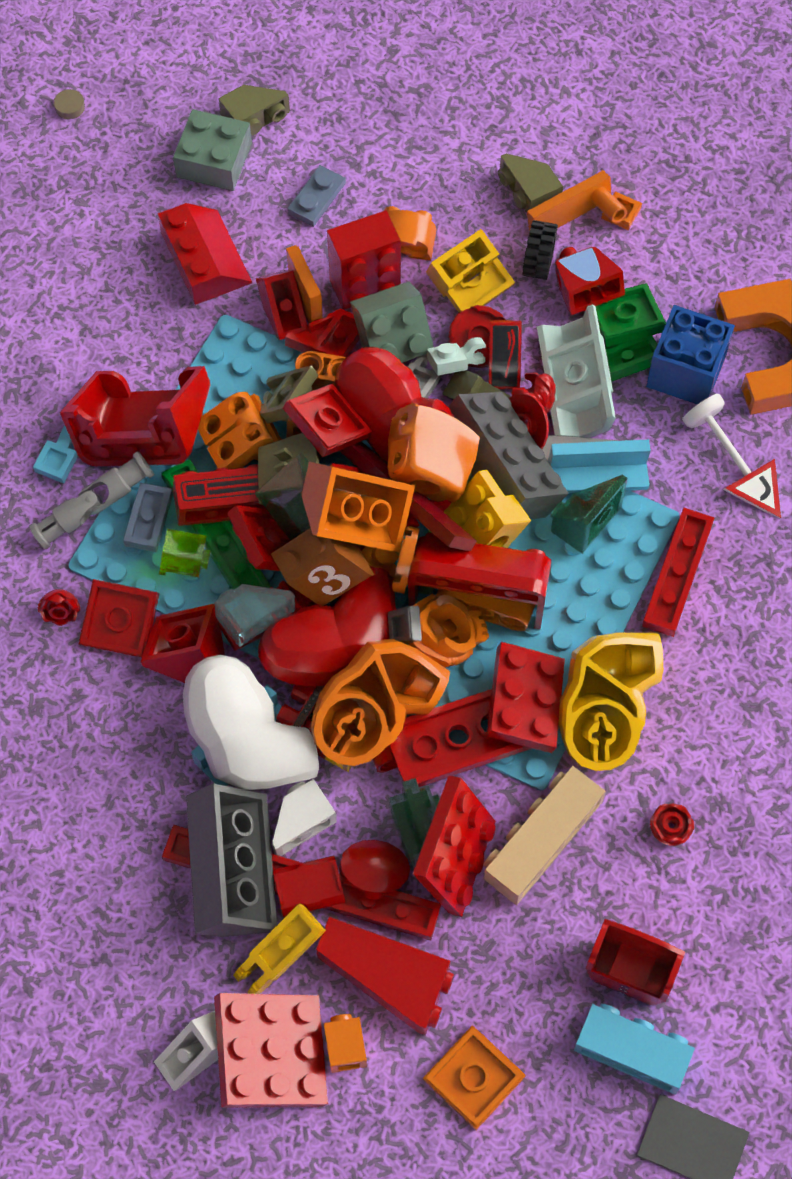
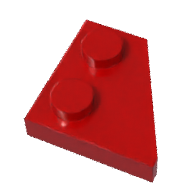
[285,308,360,357]

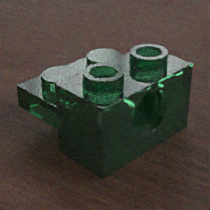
[389,778,440,871]

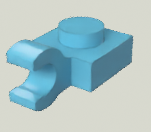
[33,425,78,483]

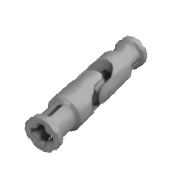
[29,451,154,549]

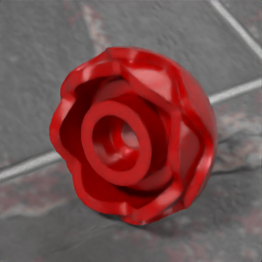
[38,589,80,626]
[650,804,694,846]

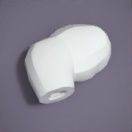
[183,655,319,790]

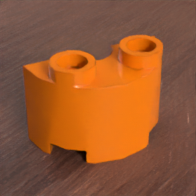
[384,206,437,261]

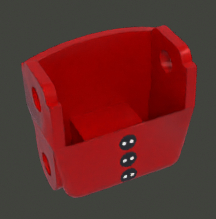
[586,919,685,1005]

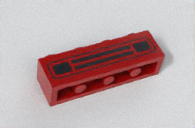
[173,464,298,526]

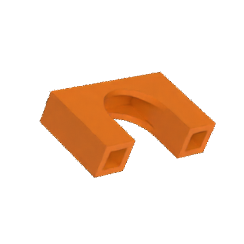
[714,278,792,415]

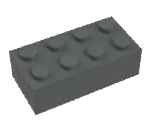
[448,392,569,519]

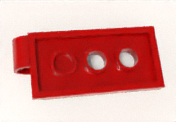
[372,689,532,790]

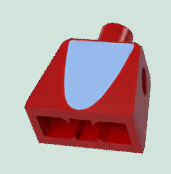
[555,247,625,316]

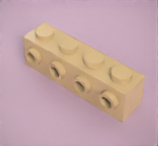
[483,766,606,906]

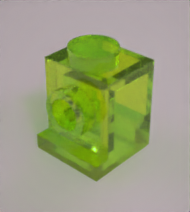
[159,529,211,578]

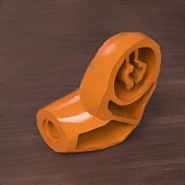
[311,639,450,766]

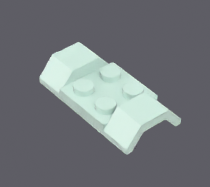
[537,304,616,438]

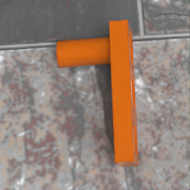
[527,170,627,231]

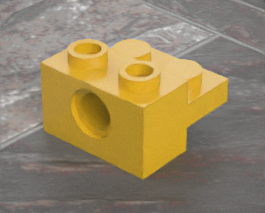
[426,229,515,313]
[444,470,531,548]

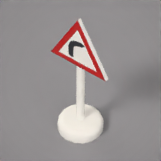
[682,394,781,519]

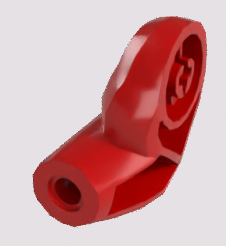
[334,347,455,464]
[258,566,396,686]

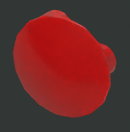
[339,840,410,900]

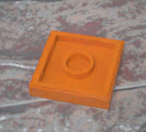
[286,245,323,323]
[423,1025,526,1131]

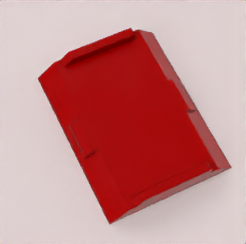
[273,855,346,917]

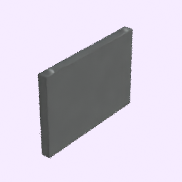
[637,1094,750,1179]

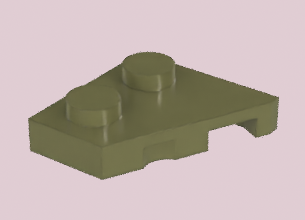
[260,365,319,424]

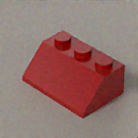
[157,203,252,305]

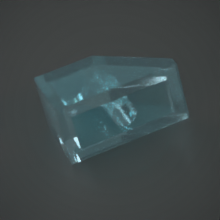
[214,584,295,647]

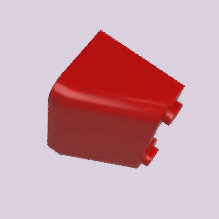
[60,366,210,467]

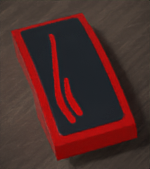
[488,320,522,389]

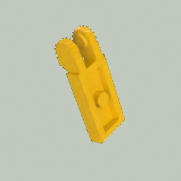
[233,904,326,994]

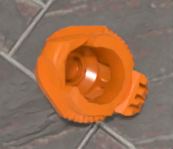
[407,593,489,668]

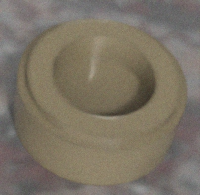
[54,89,85,119]

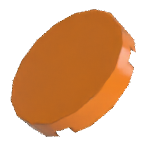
[392,526,420,594]

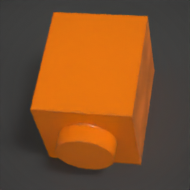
[324,1014,367,1073]

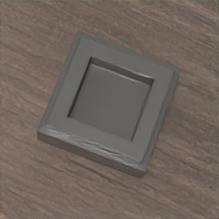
[388,606,422,644]

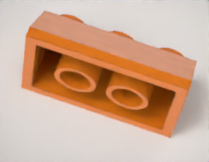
[301,461,415,553]

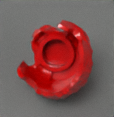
[511,372,556,413]

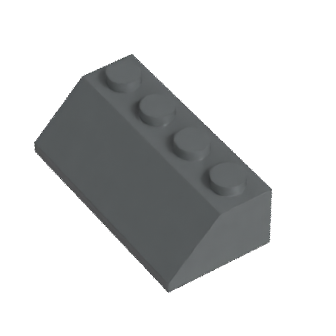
[186,784,277,937]

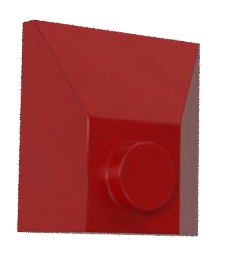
[140,603,225,683]

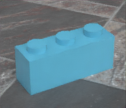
[574,1004,695,1095]

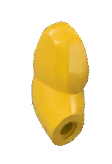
[559,632,664,771]

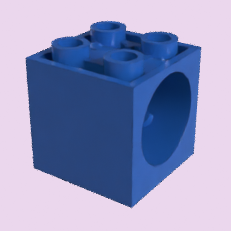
[646,305,735,405]

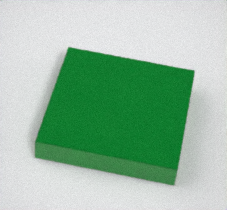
[595,283,666,347]

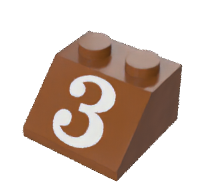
[271,528,374,606]

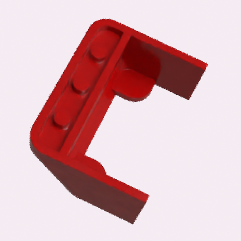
[408,533,551,630]

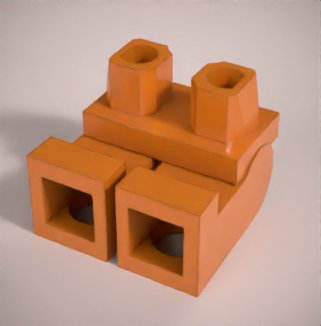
[198,392,282,469]

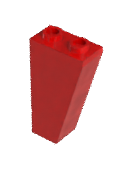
[316,917,455,1036]

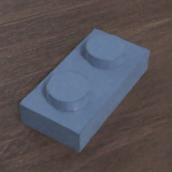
[287,165,346,227]
[123,483,173,552]

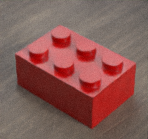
[327,210,401,310]

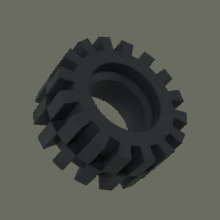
[522,220,558,280]

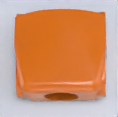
[388,403,480,502]

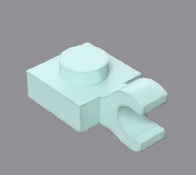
[427,337,486,376]

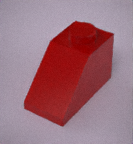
[255,270,308,340]

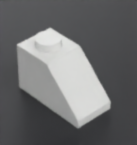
[272,779,337,856]
[154,1011,218,1091]

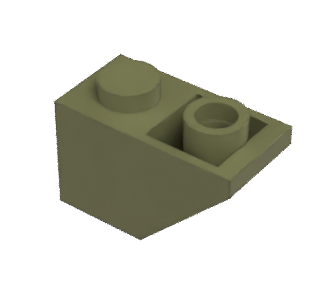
[218,85,290,136]
[498,153,563,212]

